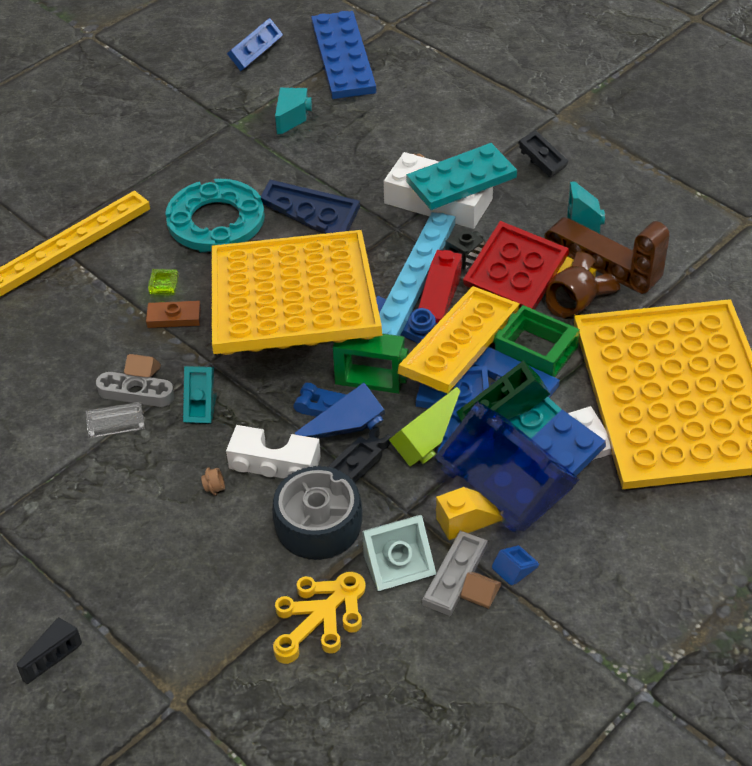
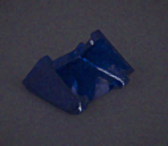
[435,401,580,533]

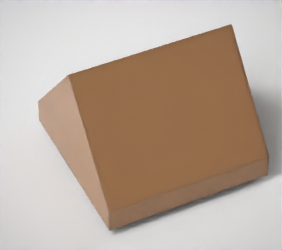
[460,572,501,609]

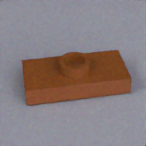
[146,301,201,328]

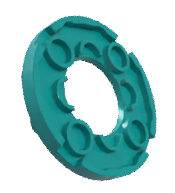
[166,179,265,252]

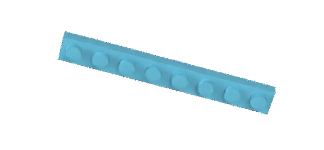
[379,212,455,336]

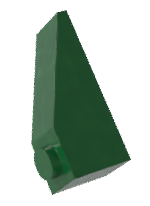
[456,361,551,434]

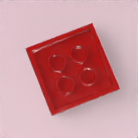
[463,221,569,310]

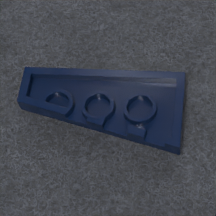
[261,180,360,234]

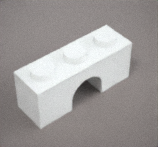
[226,425,321,478]

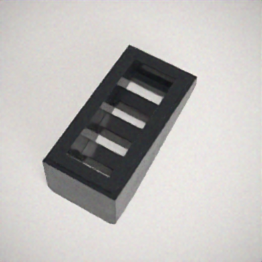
[16,617,82,684]

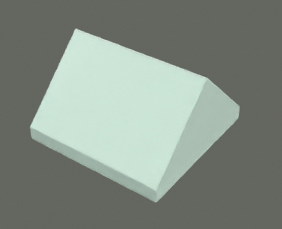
[362,515,436,591]

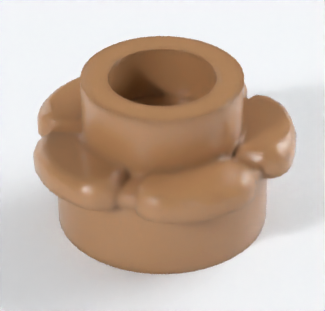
[201,468,225,496]

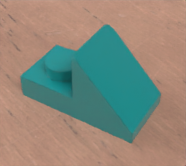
[183,366,217,423]

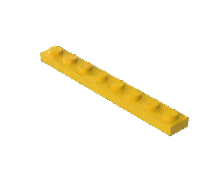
[0,190,150,297]

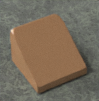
[124,354,161,377]

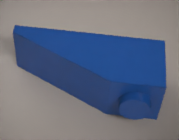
[295,383,385,438]

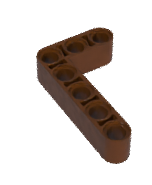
[544,217,670,294]

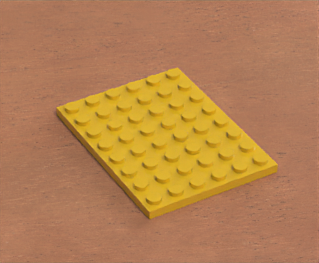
[212,230,382,355]
[574,299,752,489]

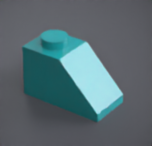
[275,88,312,134]
[567,182,605,234]

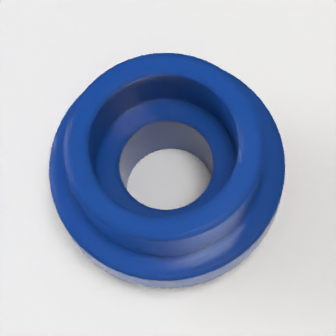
[409,308,436,334]

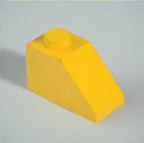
[436,487,503,540]

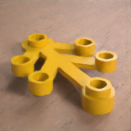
[273,572,366,664]

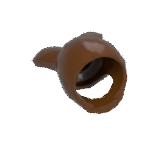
[546,251,621,318]

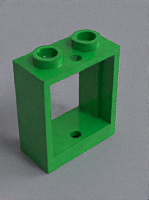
[493,305,580,377]
[333,334,409,394]

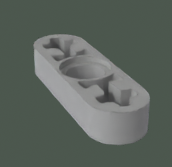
[96,372,175,407]

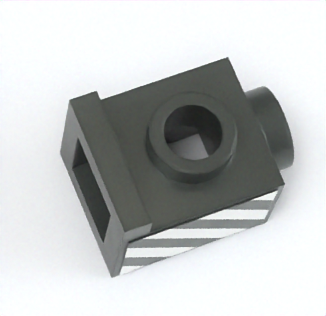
[445,229,485,270]

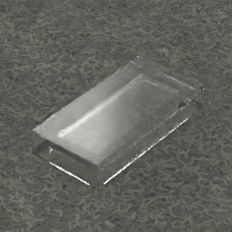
[86,402,145,438]

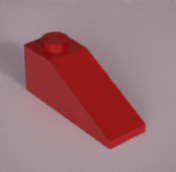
[418,250,462,323]

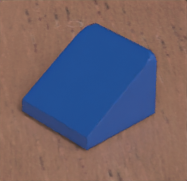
[492,545,539,585]

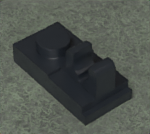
[518,130,568,177]

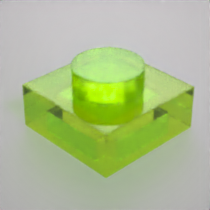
[148,269,179,295]

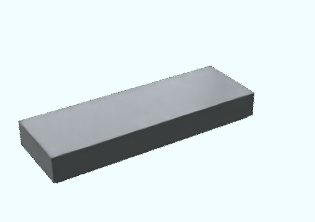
[422,530,488,616]

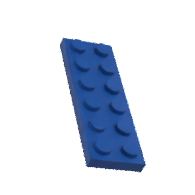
[311,11,376,99]

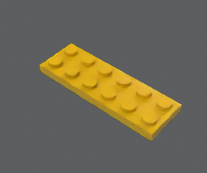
[398,286,520,394]

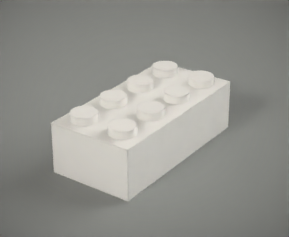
[384,152,493,229]

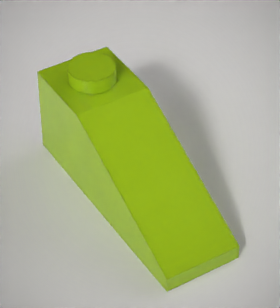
[389,387,460,467]

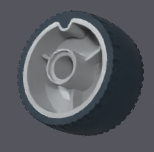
[272,466,362,560]

